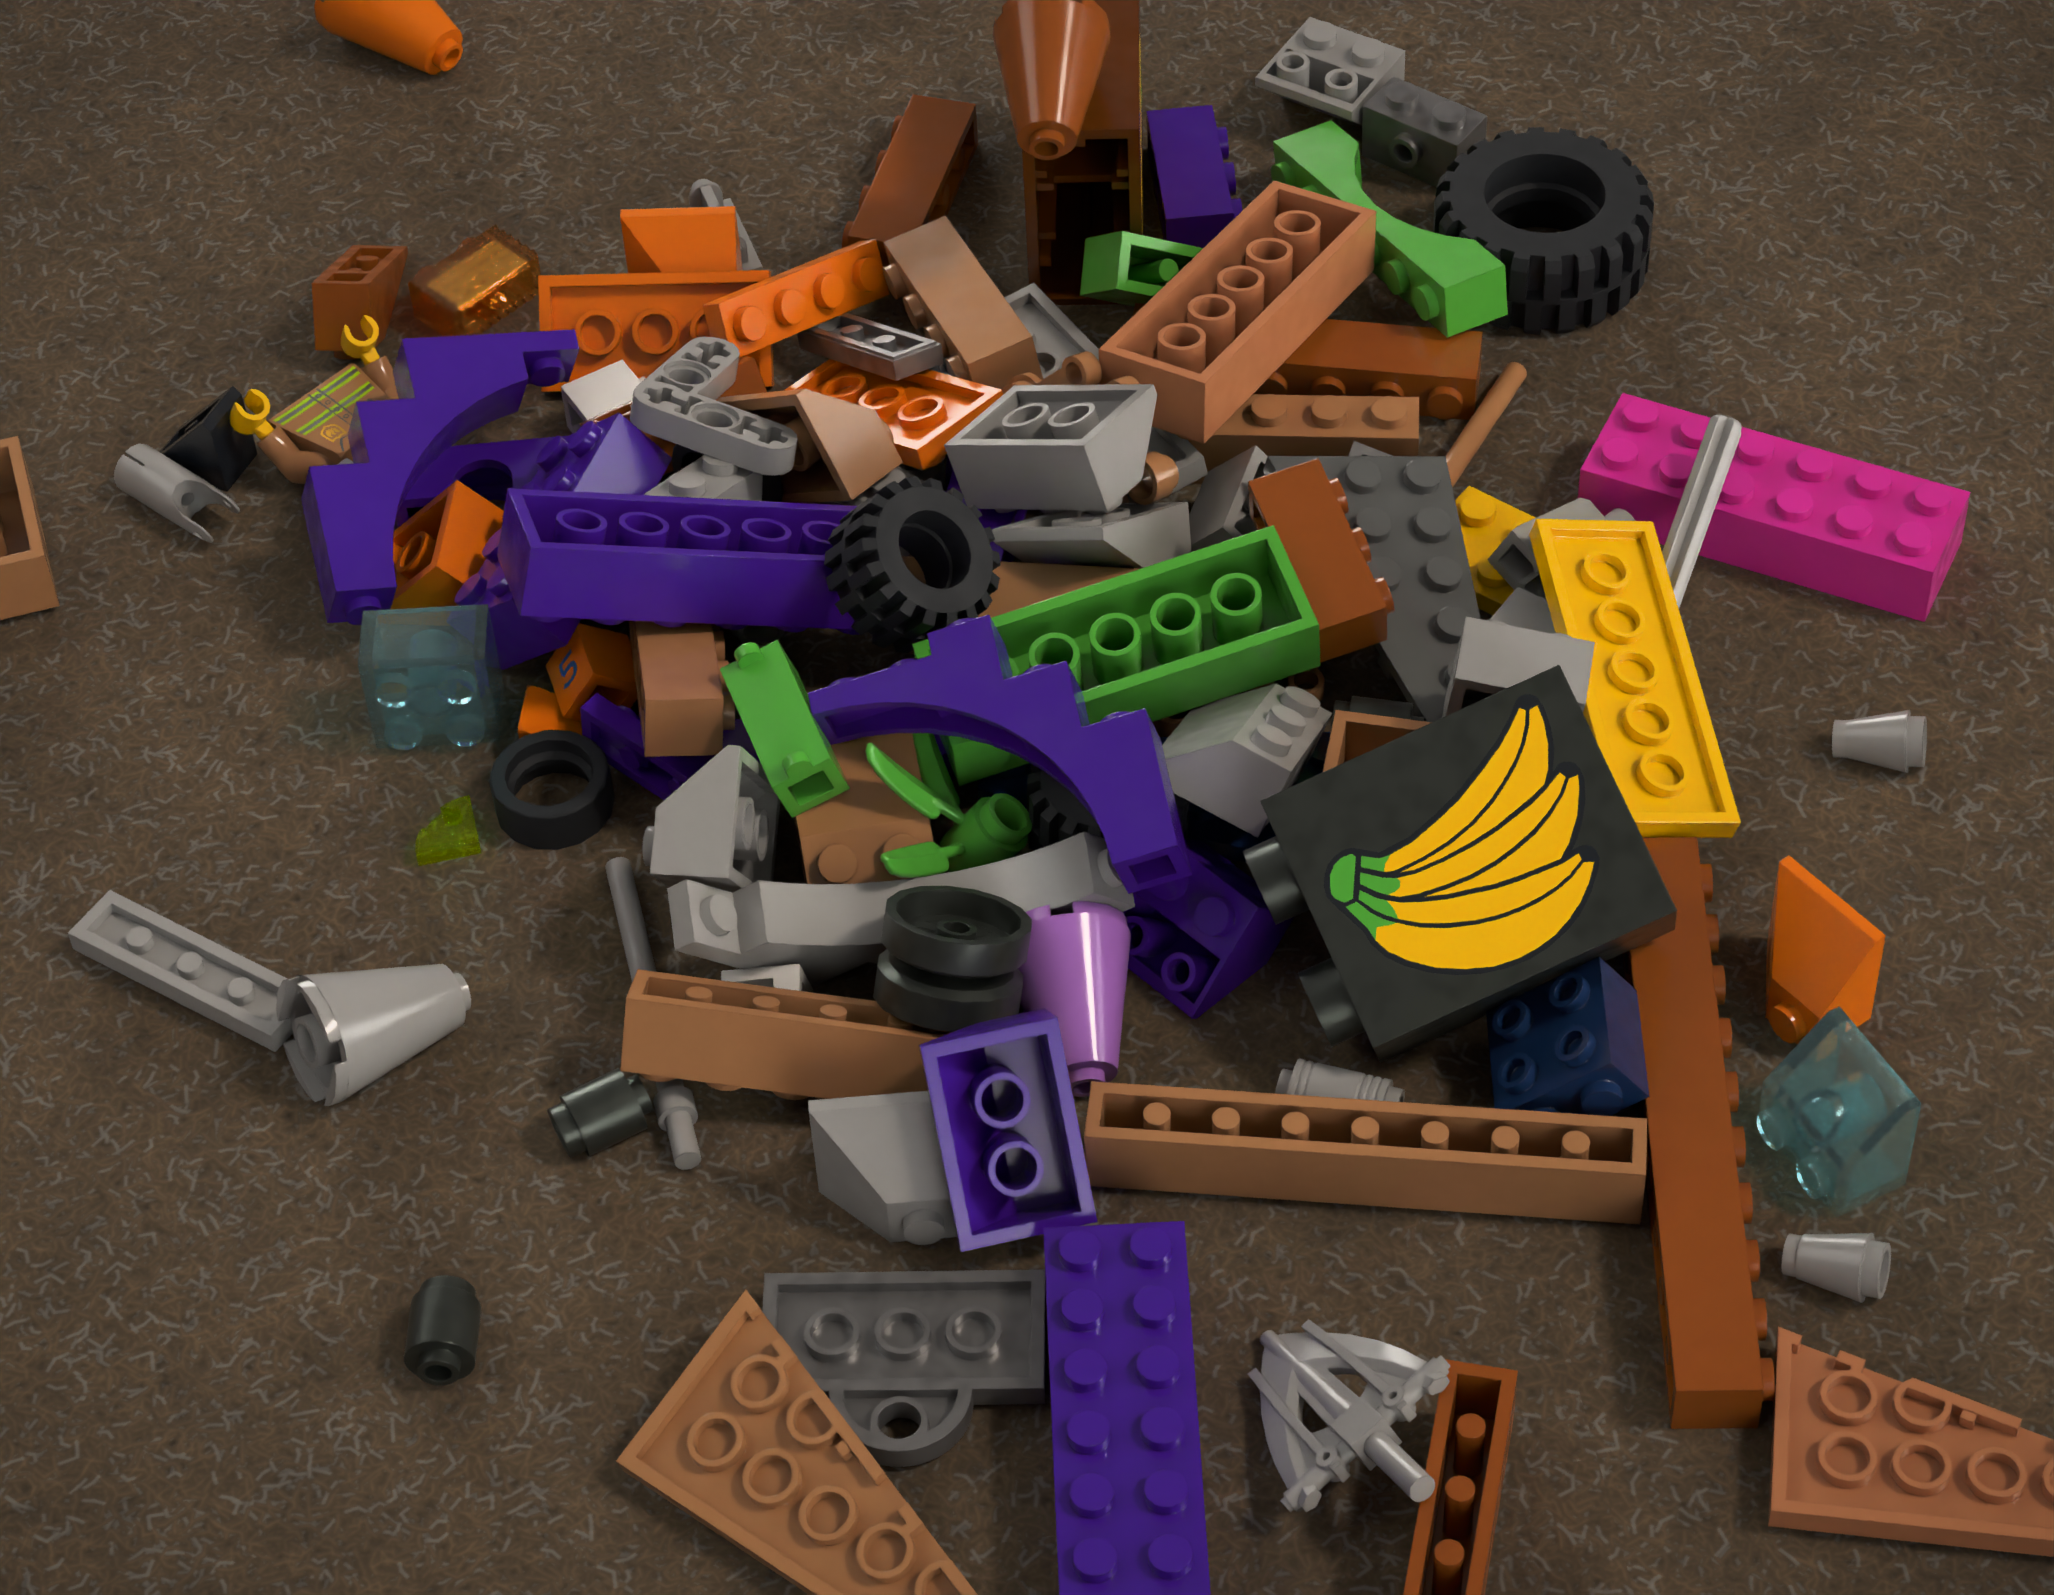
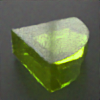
[415,795,482,866]

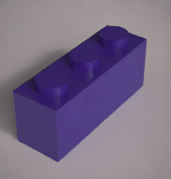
[1146,105,1242,248]

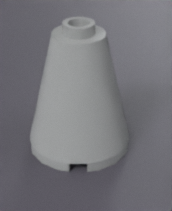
[276,964,471,1106]

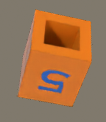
[546,623,637,721]

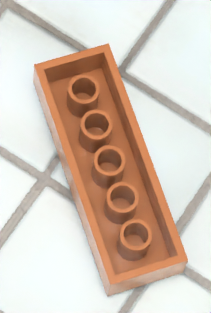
[1099,180,1376,444]

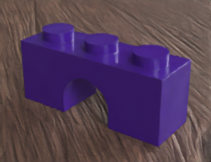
[396,436,567,527]

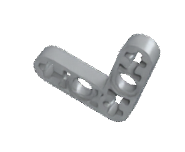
[630,336,798,476]

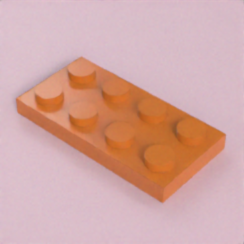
[538,270,774,392]
[783,359,1003,470]

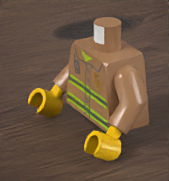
[229,315,399,484]

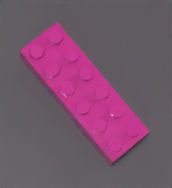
[1578,393,1971,622]

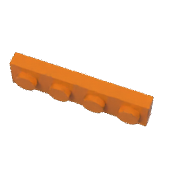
[702,239,890,358]

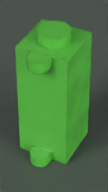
[720,640,850,818]

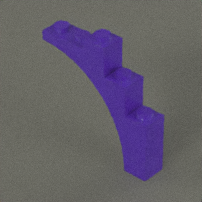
[808,614,1193,894]

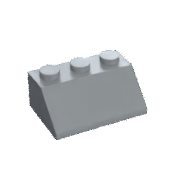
[944,384,1157,515]
[1162,684,1333,838]
[643,745,780,893]

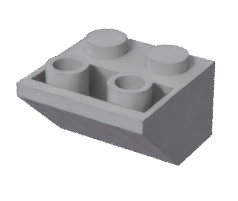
[1255,17,1406,127]

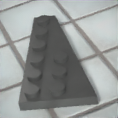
[1263,456,1481,722]

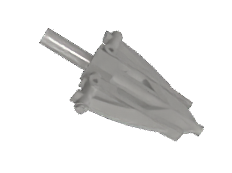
[1248,1319,1451,1513]

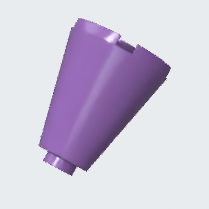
[1018,901,1131,1097]

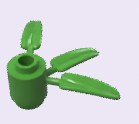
[865,733,1032,878]

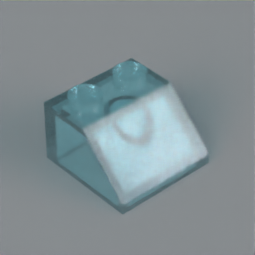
[1756,1006,1921,1218]

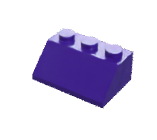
[919,1008,1098,1252]

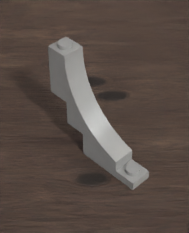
[667,832,1135,986]

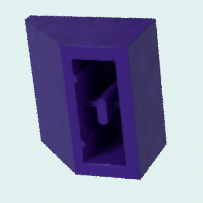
[1123,839,1295,1019]

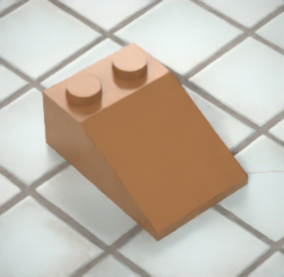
[794,733,933,884]

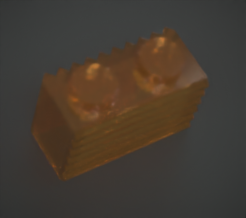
[408,224,541,336]

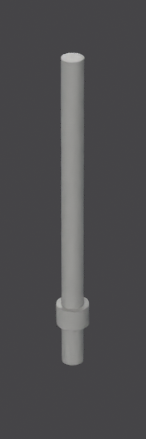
[605,857,701,1170]

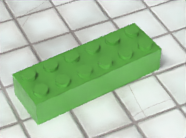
[912,525,1320,786]

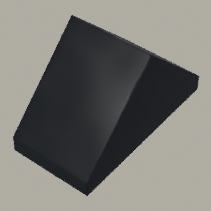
[160,386,258,492]

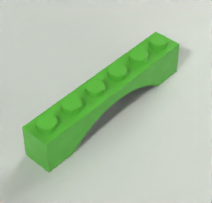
[1271,120,1508,338]

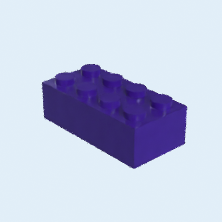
[447,413,672,670]

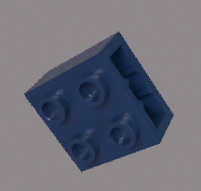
[1486,956,1650,1116]

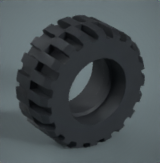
[1433,127,1654,335]

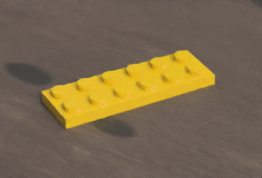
[1529,519,1741,838]

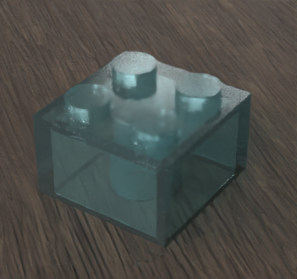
[358,604,504,750]

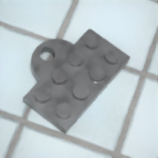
[762,1269,1046,1467]

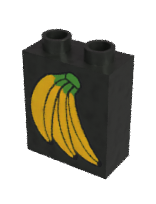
[1242,665,1677,1063]

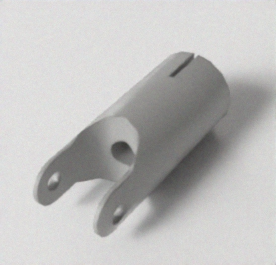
[114,443,240,543]

